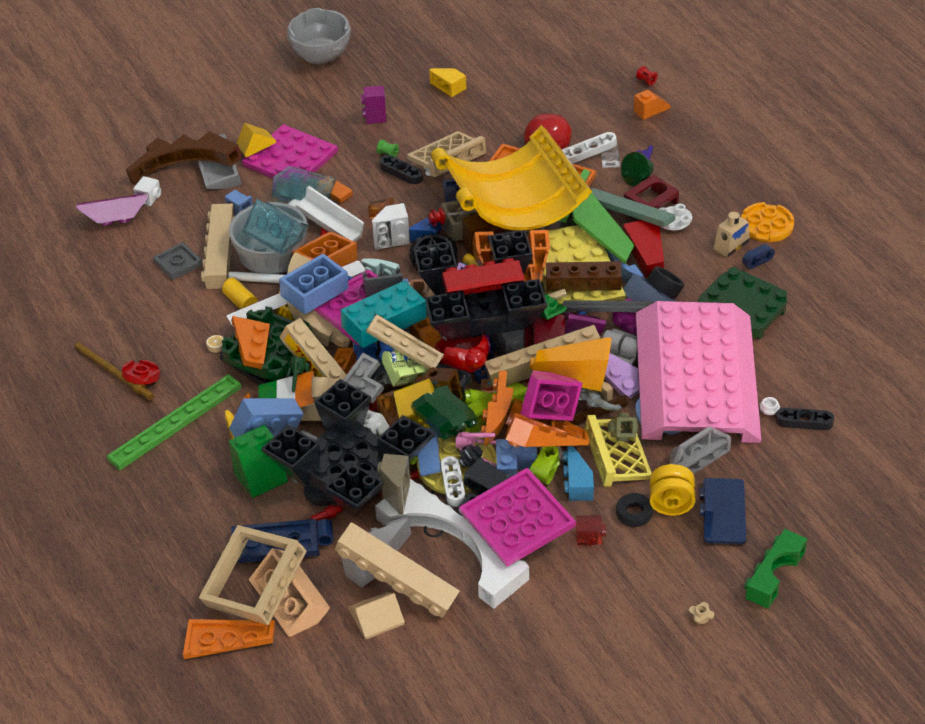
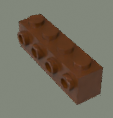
[546,261,622,292]

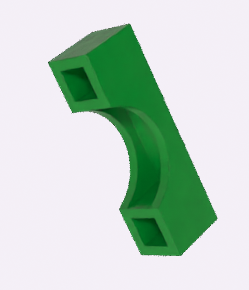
[744,529,808,609]

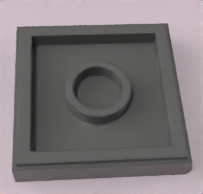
[153,242,203,280]

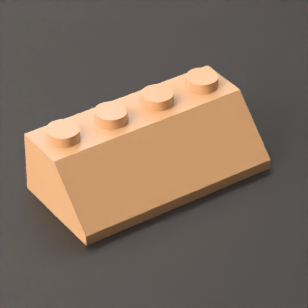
[249,548,330,637]

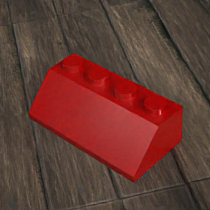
[442,258,524,295]

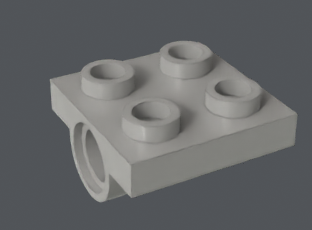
[603,328,638,366]

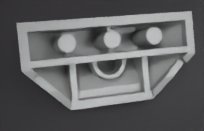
[670,426,731,475]

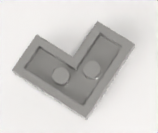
[343,353,384,404]

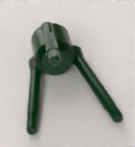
[286,357,310,392]

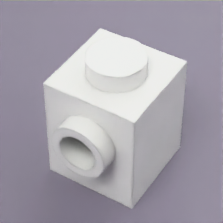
[133,176,161,206]
[363,410,390,436]

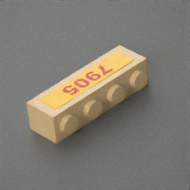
[279,318,346,380]

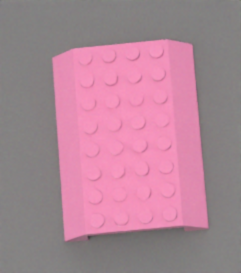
[636,301,761,443]

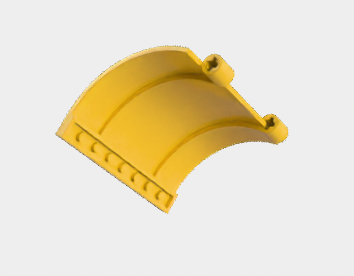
[431,125,592,230]

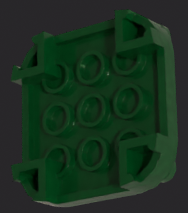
[698,267,787,340]
[222,306,313,381]

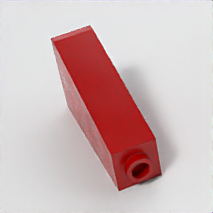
[623,220,664,278]

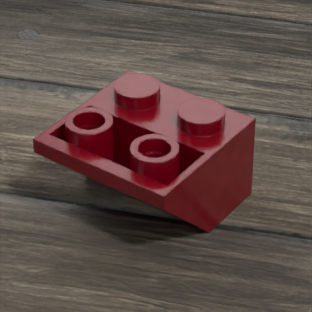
[524,314,565,348]

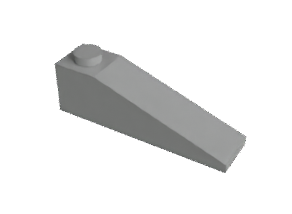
[341,517,412,588]

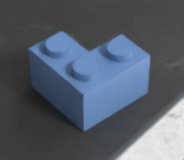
[496,439,537,477]

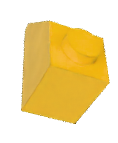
[429,68,467,97]

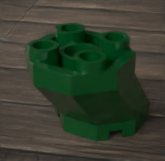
[410,385,478,441]

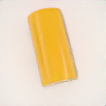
[222,277,258,310]

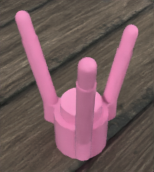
[456,432,497,468]

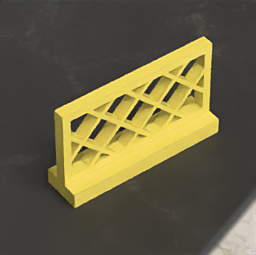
[584,415,651,487]

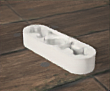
[441,456,465,507]

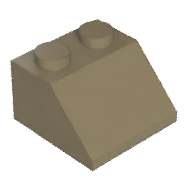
[377,454,410,514]

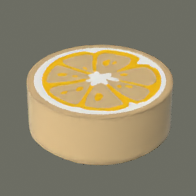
[206,335,224,353]

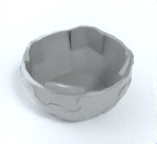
[287,8,351,65]

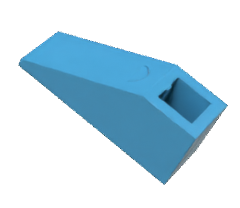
[563,446,594,501]

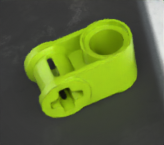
[530,446,560,485]

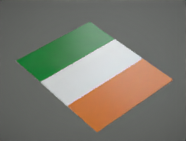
[258,371,314,407]

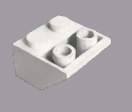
[372,203,410,250]

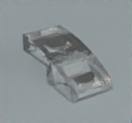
[601,144,620,168]

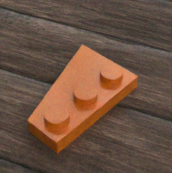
[231,316,270,369]

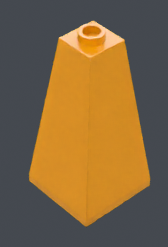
[529,337,612,392]

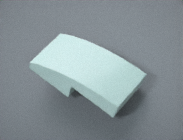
[361,259,400,277]

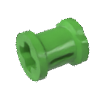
[376,139,399,157]

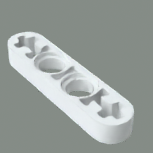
[562,132,617,164]

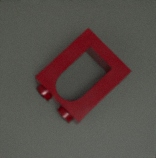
[624,174,679,209]

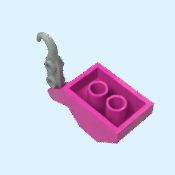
[521,371,622,421]

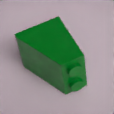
[229,424,288,499]

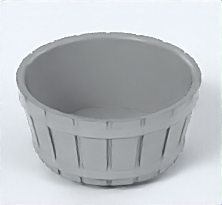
[229,202,308,274]

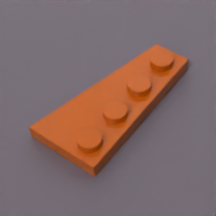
[183,619,275,659]

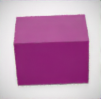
[562,311,606,336]

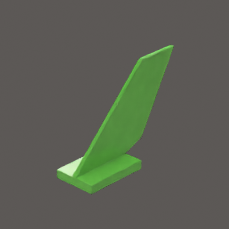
[559,169,634,264]

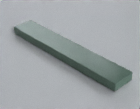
[591,188,675,227]

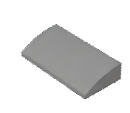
[198,134,242,189]

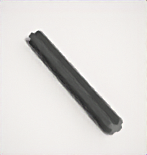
[562,300,654,312]

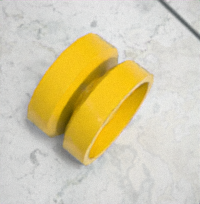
[649,464,696,516]

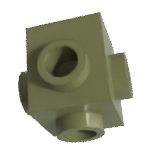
[608,413,638,441]

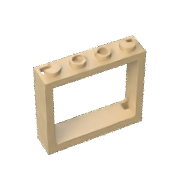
[199,525,307,625]

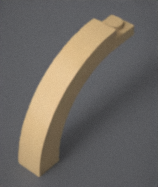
[287,252,352,348]

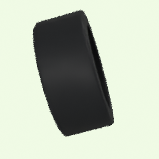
[647,266,684,298]

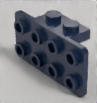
[700,478,746,544]

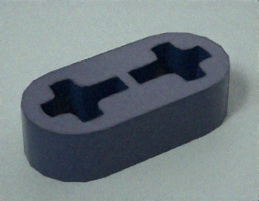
[742,244,775,269]

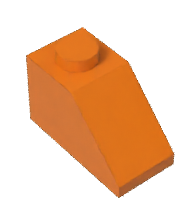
[634,90,671,120]

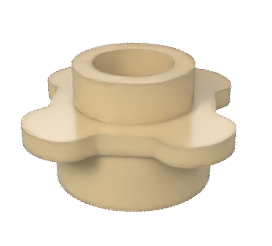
[689,602,714,624]

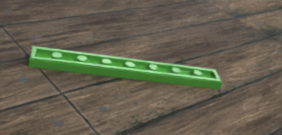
[107,374,242,470]

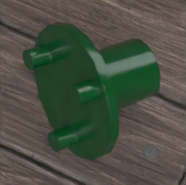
[621,152,654,186]

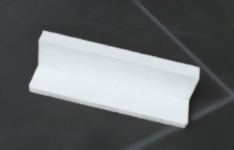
[295,186,364,242]

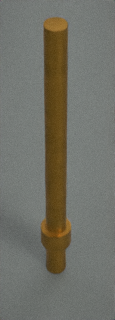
[75,342,155,400]

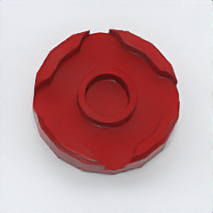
[122,360,160,384]

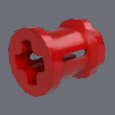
[636,66,658,86]

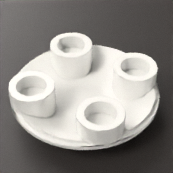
[660,204,692,230]

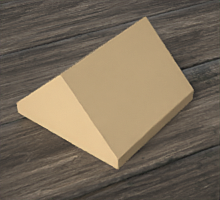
[348,592,405,640]

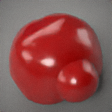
[524,113,572,150]
[434,333,489,374]

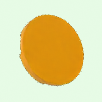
[741,202,794,242]

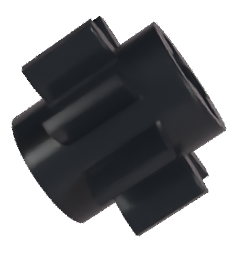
[458,444,483,468]

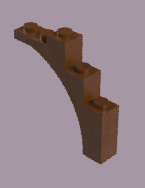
[126,131,242,185]

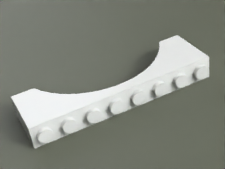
[375,479,529,609]

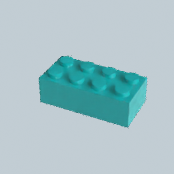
[341,280,427,348]

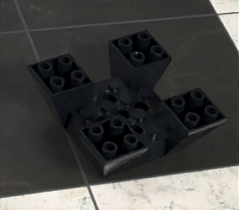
[413,230,547,341]
[261,379,435,516]

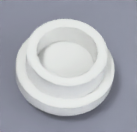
[760,397,780,415]

